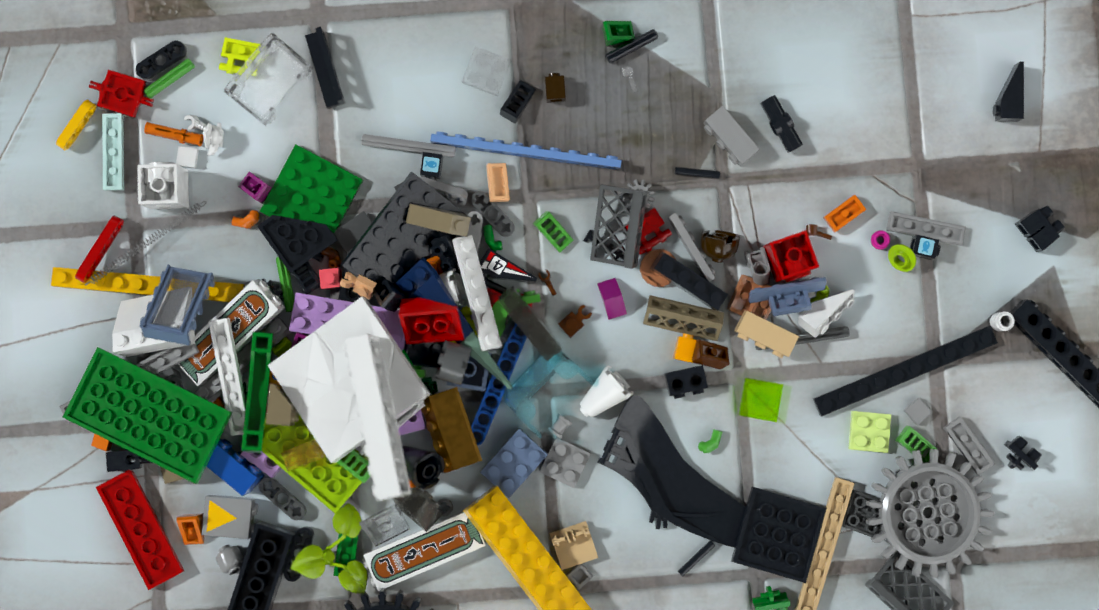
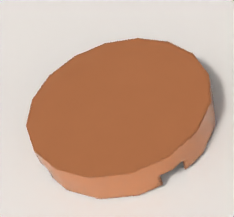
[640,249,676,287]

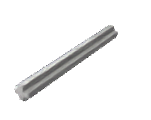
[362,134,456,157]

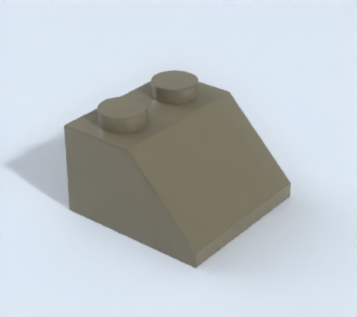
[266,384,299,426]

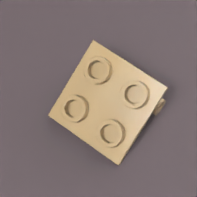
[550,521,598,570]

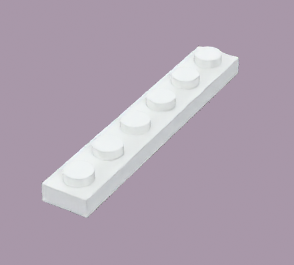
[452,235,502,352]
[208,317,246,436]

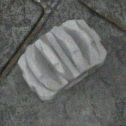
[623,179,655,208]

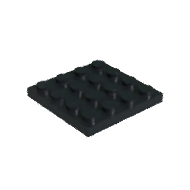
[731,487,826,583]

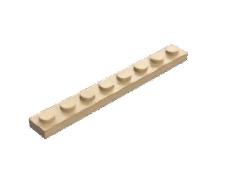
[795,477,854,610]

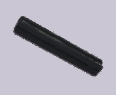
[606,29,658,63]

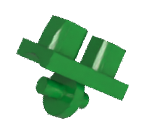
[752,586,791,610]

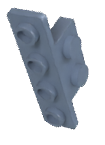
[748,277,827,317]

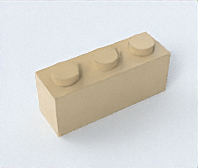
[734,310,799,358]

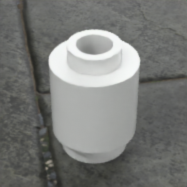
[990,312,1015,331]

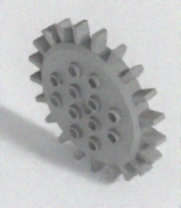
[866,449,994,578]

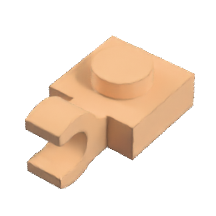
[340,272,377,300]

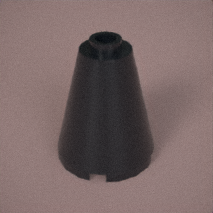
[402,445,444,490]

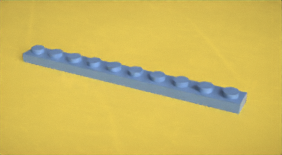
[430,132,622,170]

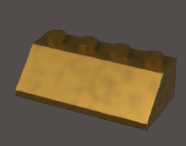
[421,387,483,473]

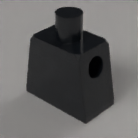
[106,450,153,472]

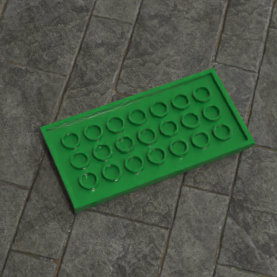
[63,347,233,484]

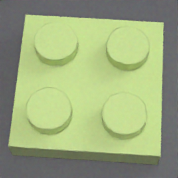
[848,411,891,453]

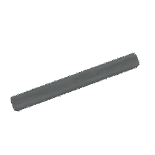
[755,326,850,350]

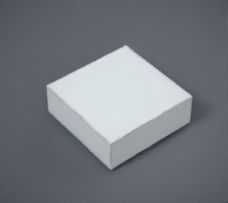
[176,146,199,168]

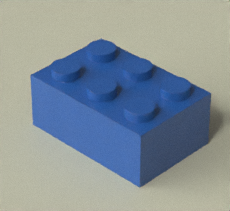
[206,439,265,496]

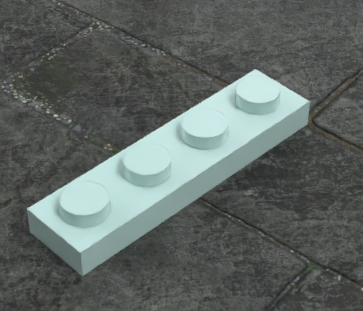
[102,113,124,191]

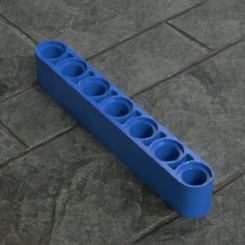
[471,321,529,446]

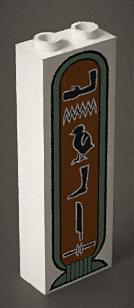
[178,279,285,386]
[362,512,487,591]

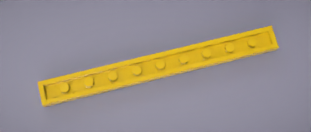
[51,267,245,302]

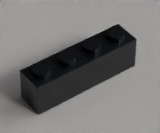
[650,252,728,311]

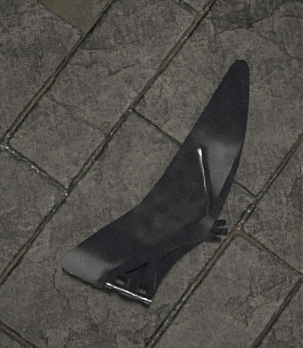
[597,395,746,548]

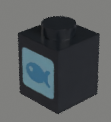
[420,152,443,180]
[910,235,941,260]

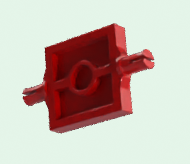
[89,70,154,118]

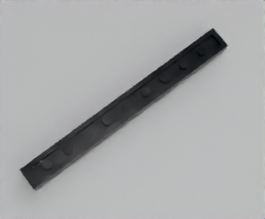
[813,326,998,417]

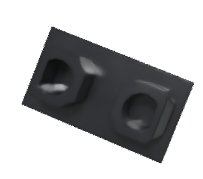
[431,234,459,272]
[1004,436,1042,470]

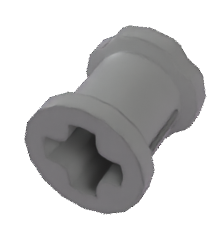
[548,414,572,439]

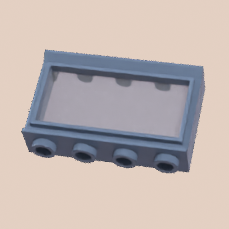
[140,264,215,346]

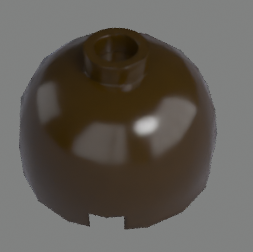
[701,230,740,263]

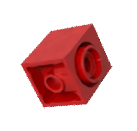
[763,230,819,283]

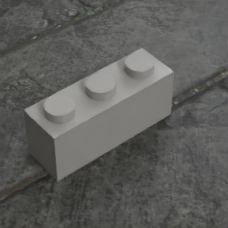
[703,106,760,166]

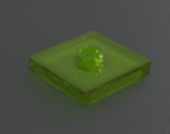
[738,378,783,422]

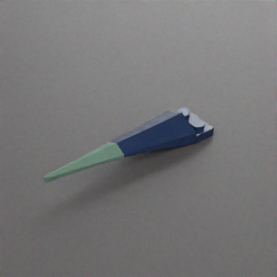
[395,257,512,390]

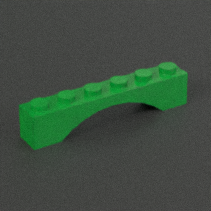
[241,332,273,453]

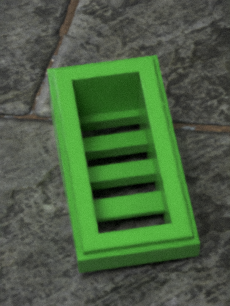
[533,211,573,253]
[895,425,938,462]
[337,450,370,484]

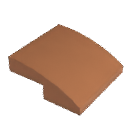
[727,274,771,320]

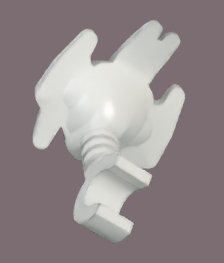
[184,115,224,156]

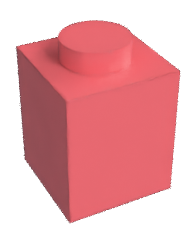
[319,268,342,290]

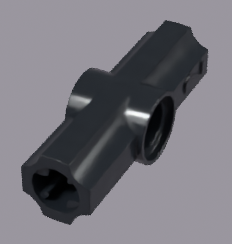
[760,95,803,153]

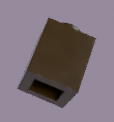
[545,73,566,103]

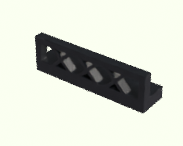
[305,27,346,109]

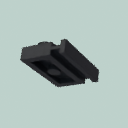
[405,341,445,368]

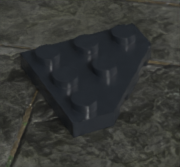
[257,215,338,273]

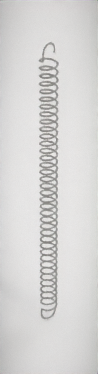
[85,201,207,285]

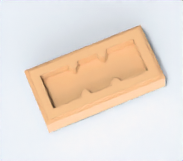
[486,163,510,202]

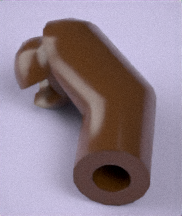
[320,247,341,268]

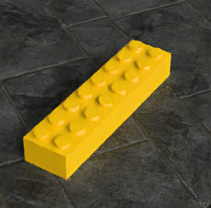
[463,486,592,610]

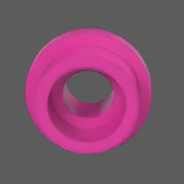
[871,230,890,250]

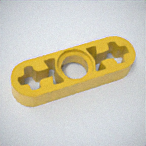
[56,99,97,151]

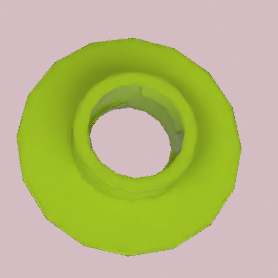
[888,244,916,272]

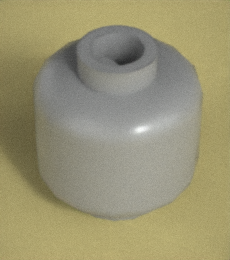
[216,545,244,575]

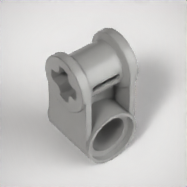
[744,247,770,285]

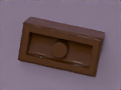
[692,339,730,370]

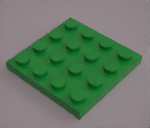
[260,144,364,233]

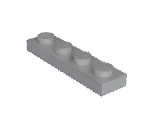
[668,213,716,282]

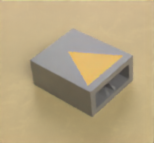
[202,495,258,539]

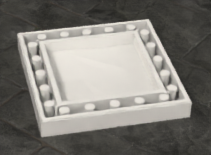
[268,297,431,463]

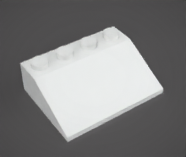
[112,287,195,357]

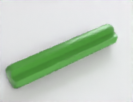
[144,59,195,98]
[276,257,295,312]

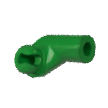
[483,225,503,252]

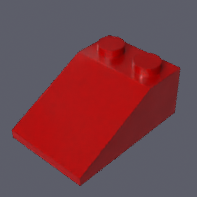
[398,298,464,344]

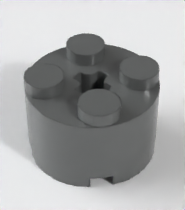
[435,340,472,385]

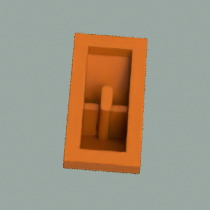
[176,513,204,545]

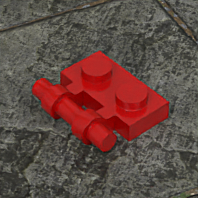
[625,207,672,255]

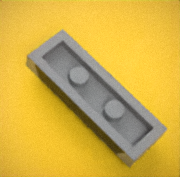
[943,417,994,475]

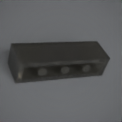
[498,285,562,361]

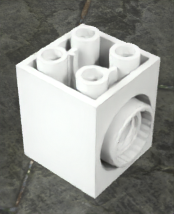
[138,162,189,209]

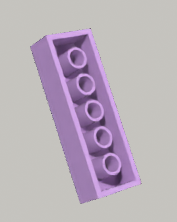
[289,293,406,350]

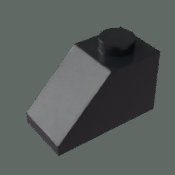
[373,278,407,312]

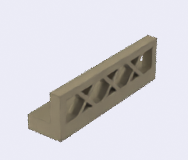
[643,295,724,341]

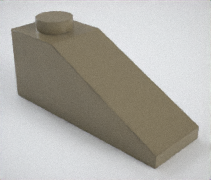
[406,204,471,237]

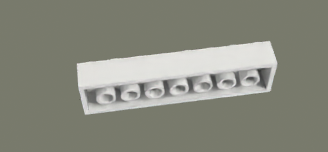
[344,334,411,501]

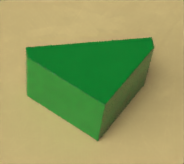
[602,21,635,46]

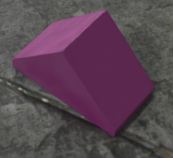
[238,172,272,204]
[597,278,627,320]

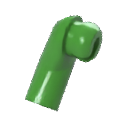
[698,429,722,453]

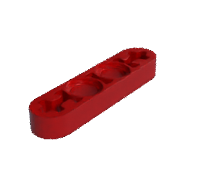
[75,215,124,283]

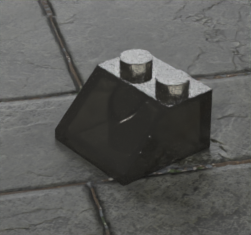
[391,487,442,532]

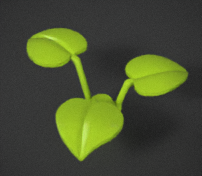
[291,503,367,594]

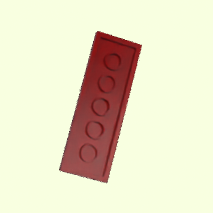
[96,469,184,590]

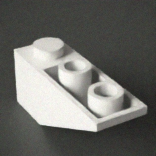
[798,289,855,338]

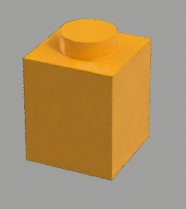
[673,333,697,363]

